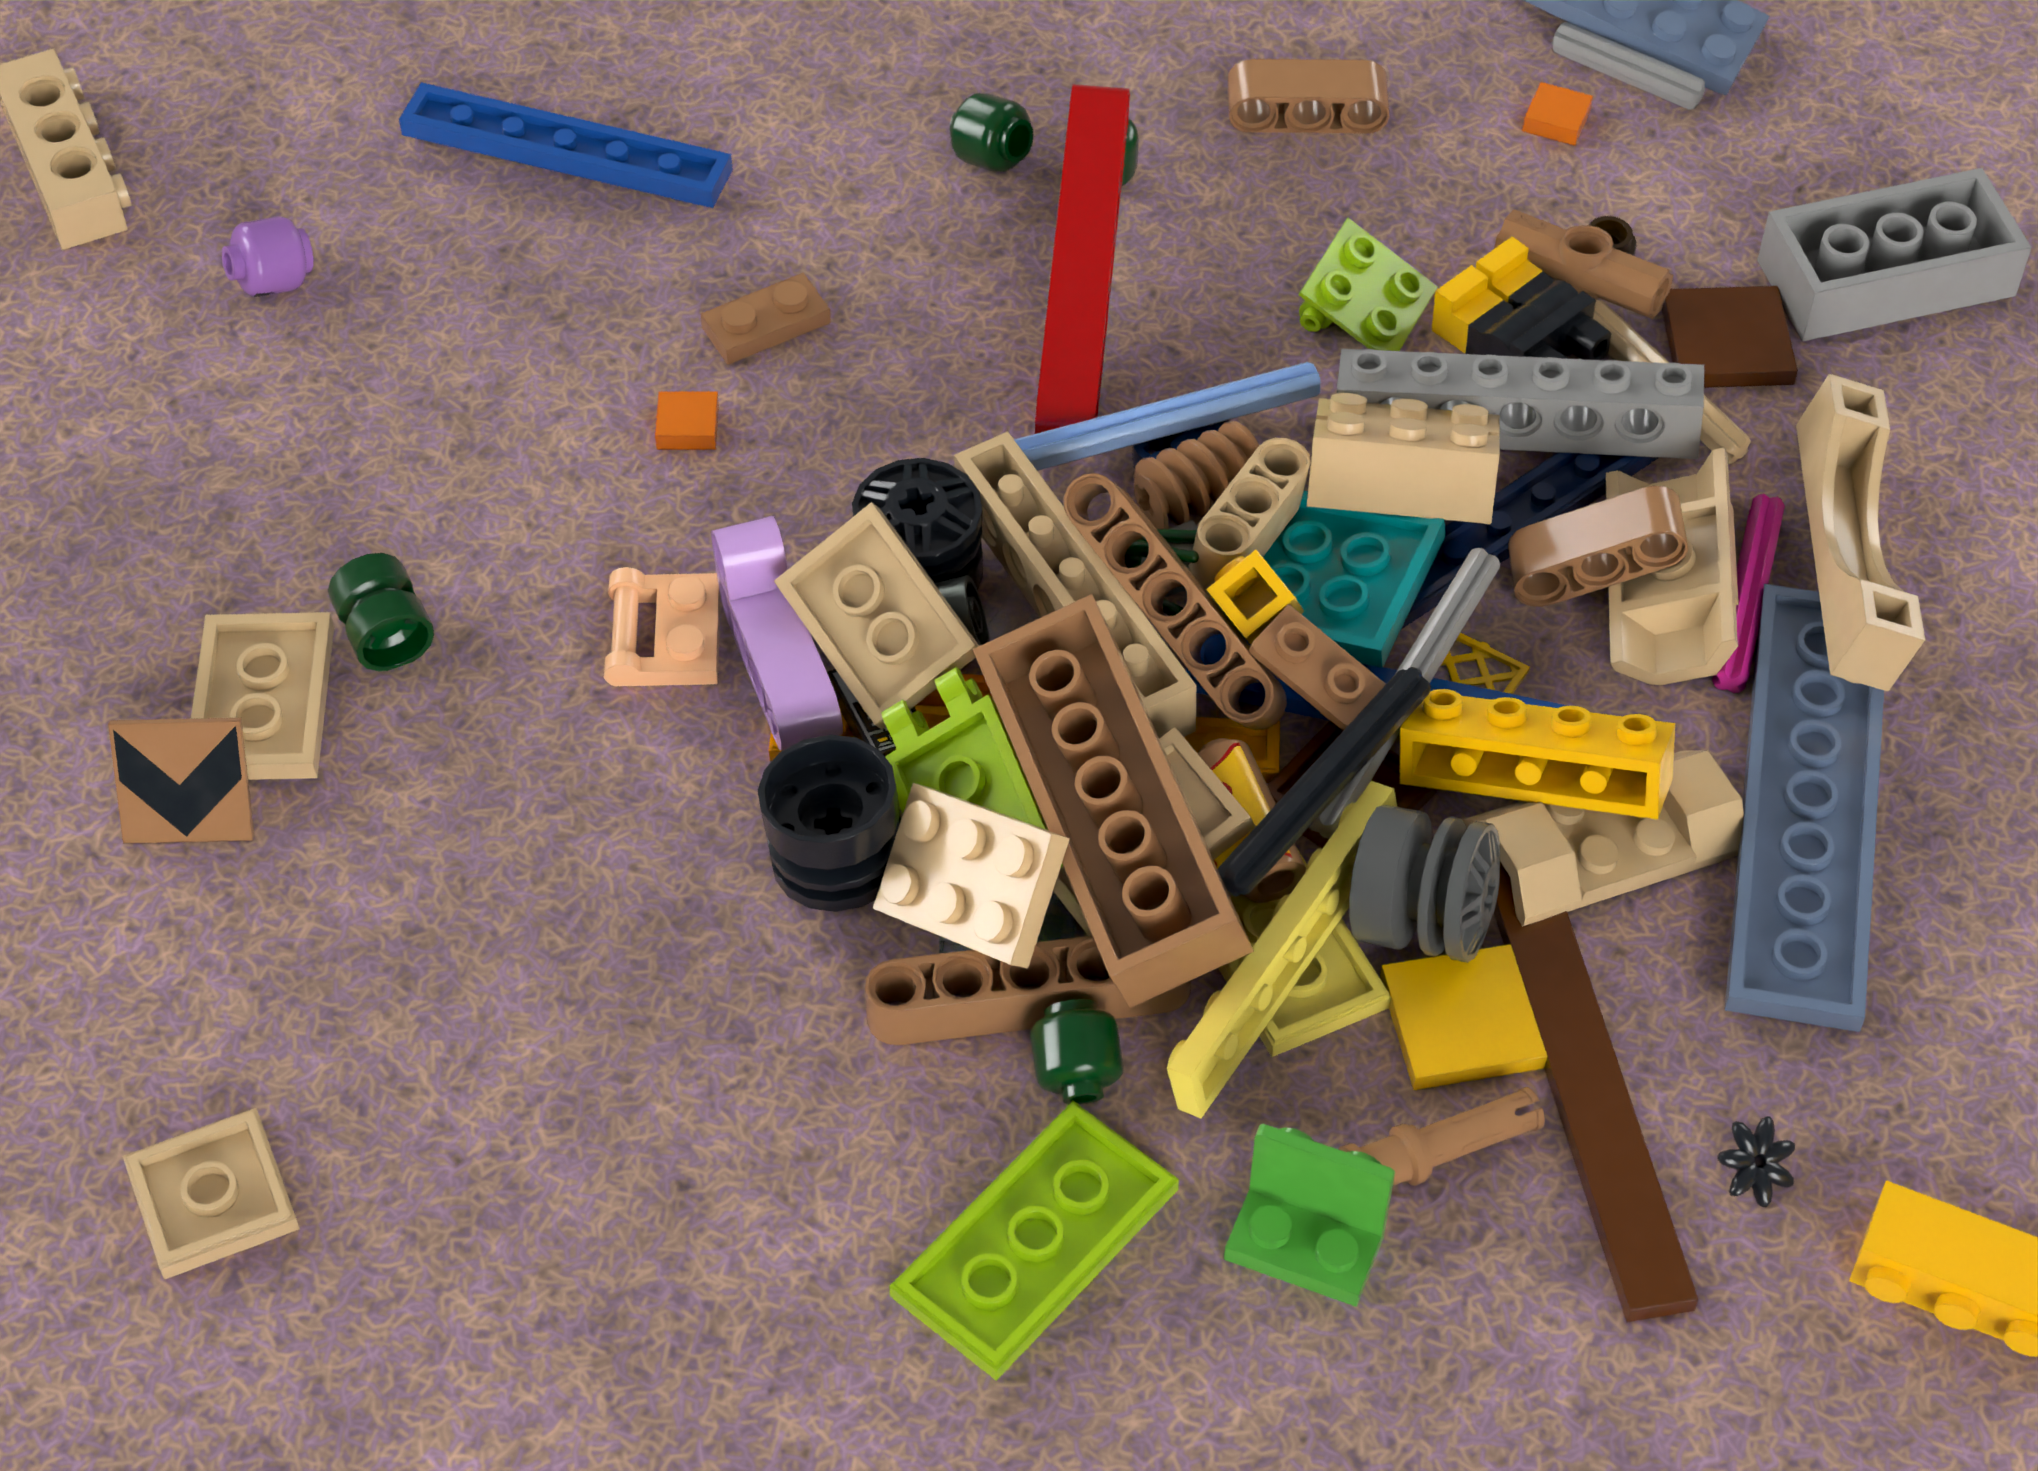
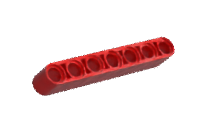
[1035,84,1130,434]

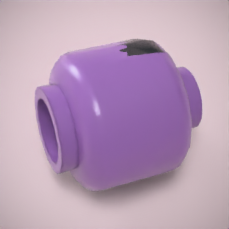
[222,217,313,297]

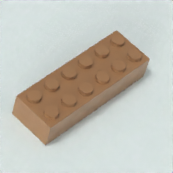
[973,594,1254,1008]

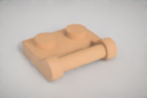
[604,567,720,686]

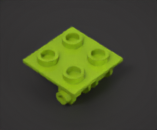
[1298,218,1438,351]

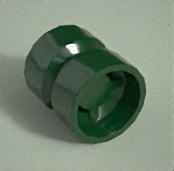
[328,553,435,672]

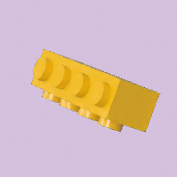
[1400,689,1675,819]

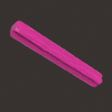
[1712,493,1785,693]

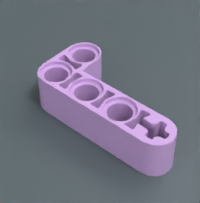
[711,516,843,751]

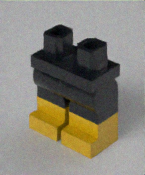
[1431,236,1611,360]

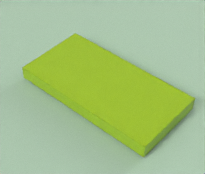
[889,1101,1179,1381]

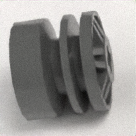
[1349,805,1500,963]

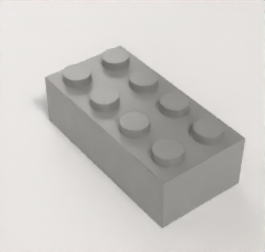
[1757,168,2032,342]

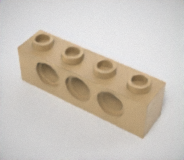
[0,48,132,250]

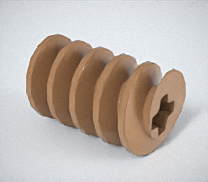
[1134,421,1260,529]

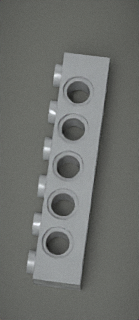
[1337,349,1704,459]

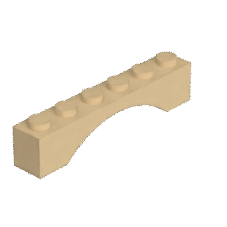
[1796,374,1925,691]

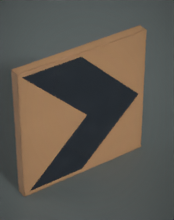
[108,717,254,843]

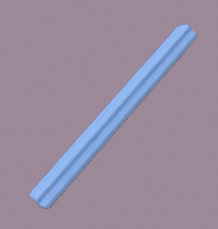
[1014,362,1321,471]

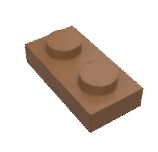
[700,272,831,365]

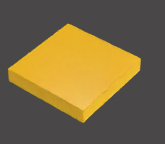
[1380,944,1547,1090]

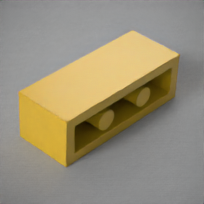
[1849,1180,2038,1357]

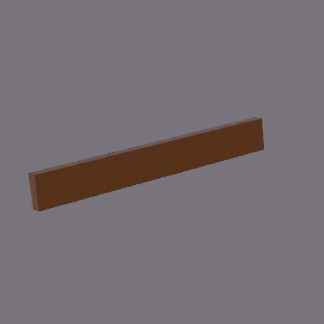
[1494,862,1699,1323]

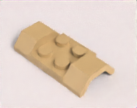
[1606,447,1739,685]
[1462,750,1744,926]

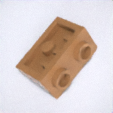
[1249,604,1386,731]

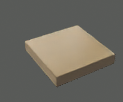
[122,1108,300,1280]

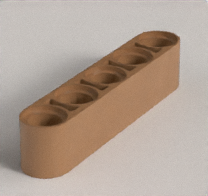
[1064,473,1287,730]
[865,935,1191,1045]

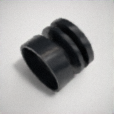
[852,458,983,590]
[757,734,901,912]

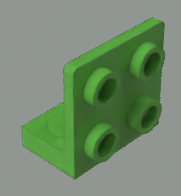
[1224,1124,1395,1307]

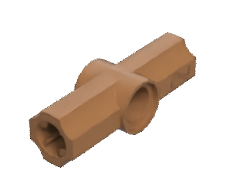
[1494,209,1673,319]

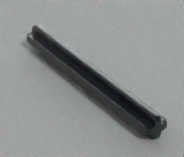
[1218,667,1431,897]

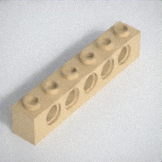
[954,431,1196,739]

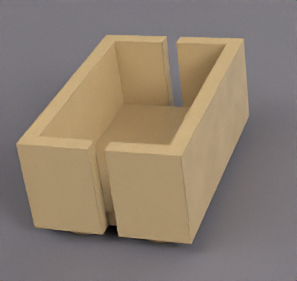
[1307,393,1500,524]

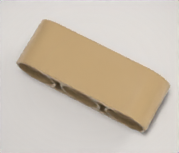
[1189,438,1311,594]

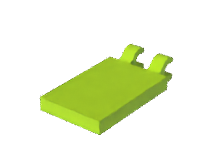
[881,667,1064,868]

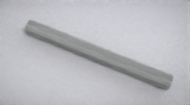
[1309,548,1500,839]

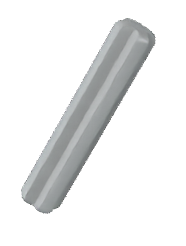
[1552,22,1705,110]

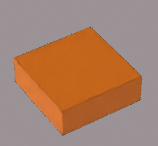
[1522,82,1593,146]
[655,391,719,450]

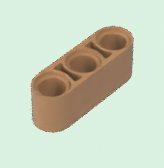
[1228,59,1390,133]
[1508,485,1688,607]

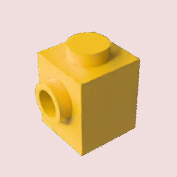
[1206,549,1304,645]

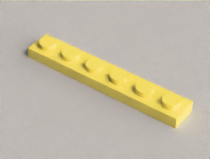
[1167,781,1397,1118]

